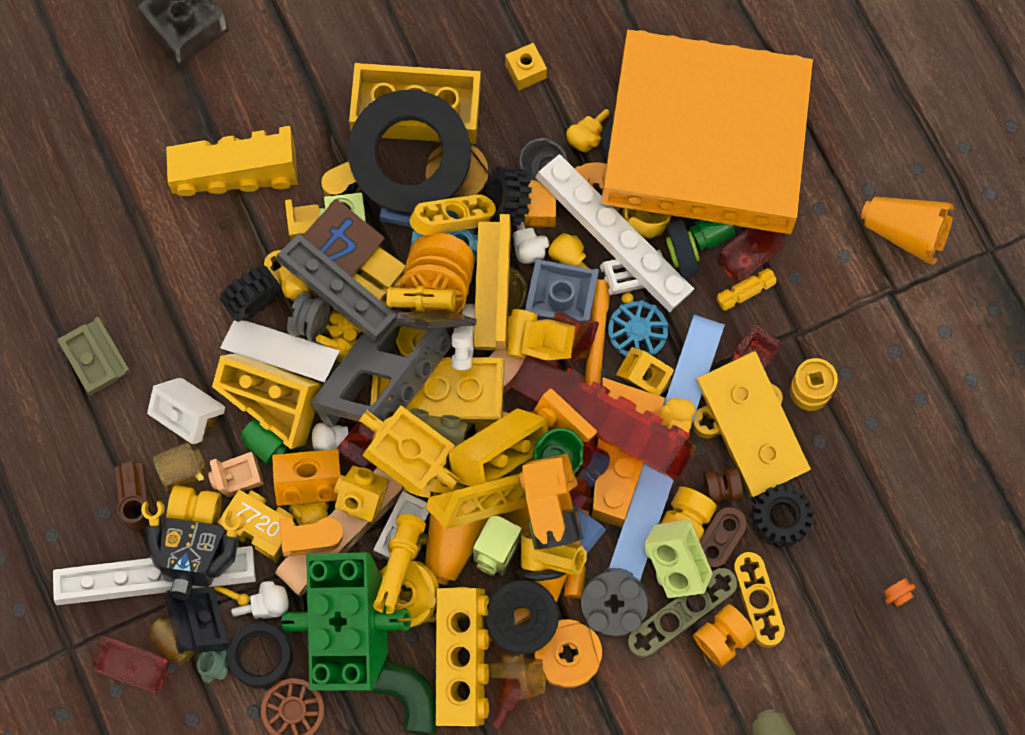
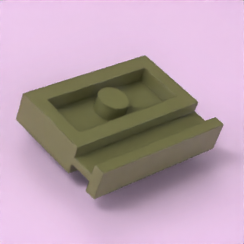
[57,317,131,396]

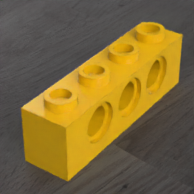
[436,588,489,726]

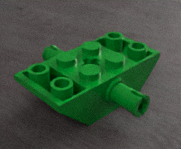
[281,552,411,691]

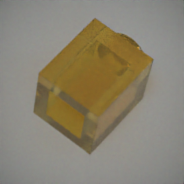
[152,442,206,494]

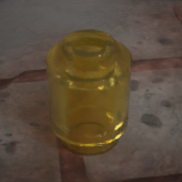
[149,616,195,666]

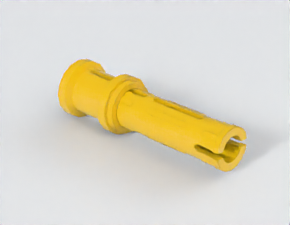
[373,513,426,614]

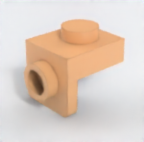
[208,452,264,498]

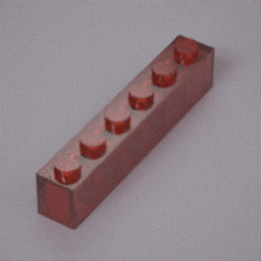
[509,355,697,482]

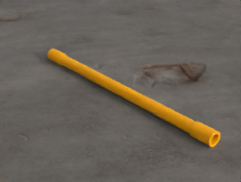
[564,279,610,599]

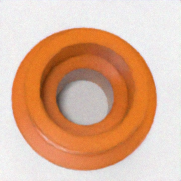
[884,578,916,607]

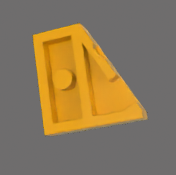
[532,388,598,442]

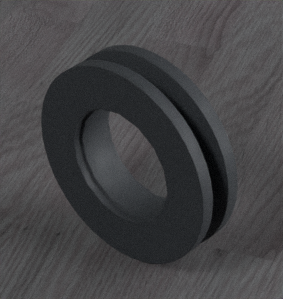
[348,90,471,214]

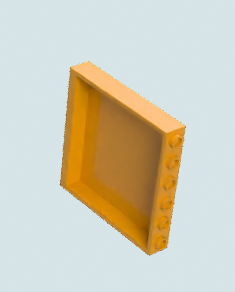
[601,29,813,234]

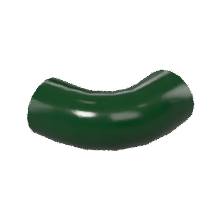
[373,661,437,735]

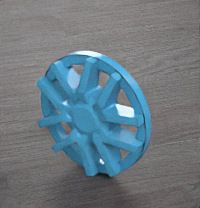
[608,300,668,357]

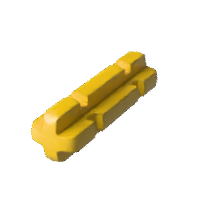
[716,268,777,311]

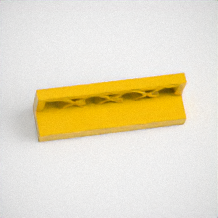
[474,214,511,350]
[425,474,528,529]

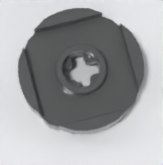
[581,568,649,636]

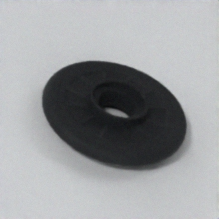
[485,580,559,654]

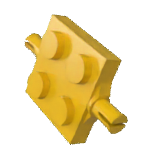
[359,405,460,496]

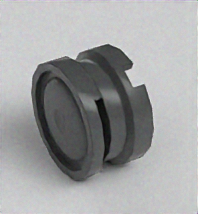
[287,291,330,342]

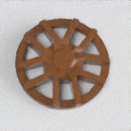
[261,678,324,735]

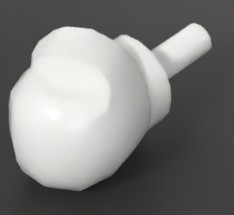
[512,222,549,264]
[312,423,369,454]
[232,581,289,619]

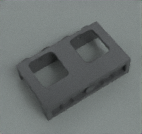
[311,309,452,426]

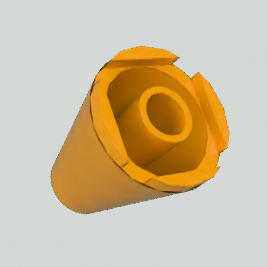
[861,197,954,265]
[425,492,489,585]

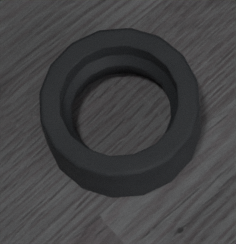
[227,623,293,689]

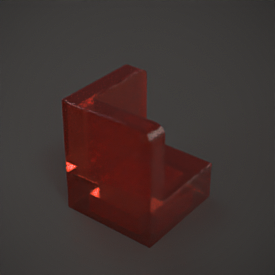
[553,312,599,360]
[732,324,781,370]

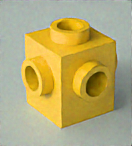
[334,465,390,522]

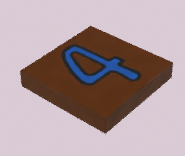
[303,199,385,278]

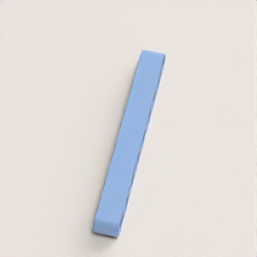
[609,314,725,582]

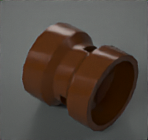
[703,468,742,504]

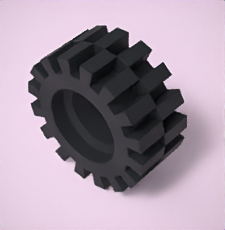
[484,167,532,226]
[219,265,282,322]
[752,484,814,548]

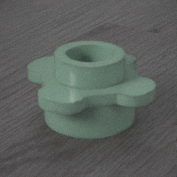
[197,648,228,683]

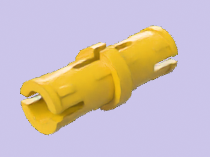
[387,285,456,312]

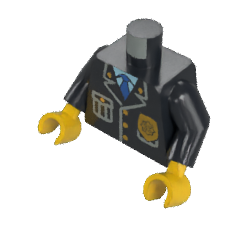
[141,501,246,600]

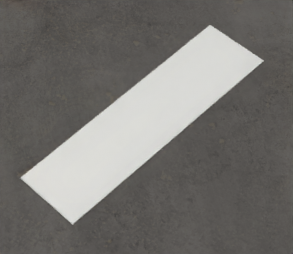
[220,320,339,382]

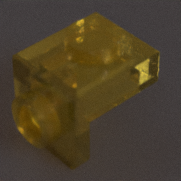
[490,653,546,699]

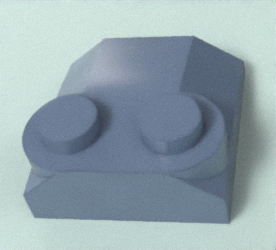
[525,258,599,334]

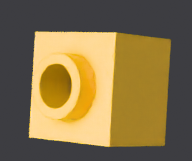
[505,43,547,91]

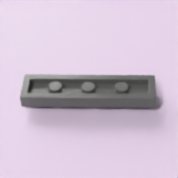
[276,234,397,342]

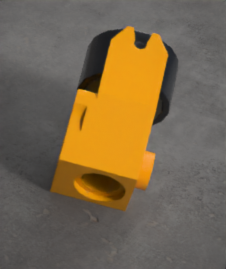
[520,453,583,549]

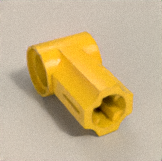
[521,529,587,576]

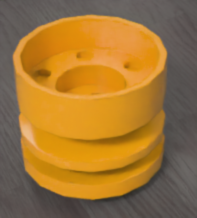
[400,232,476,320]

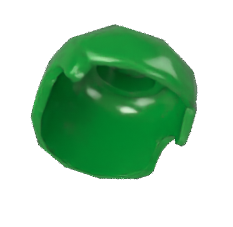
[533,428,584,474]

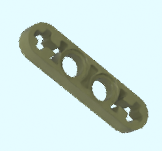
[627,568,737,659]

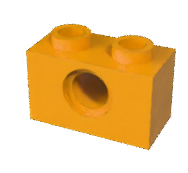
[272,449,341,506]

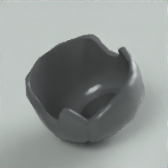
[518,137,569,180]

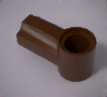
[114,462,153,532]

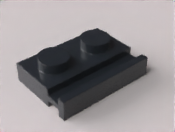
[164,587,229,654]

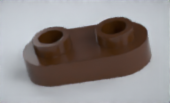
[699,507,747,570]

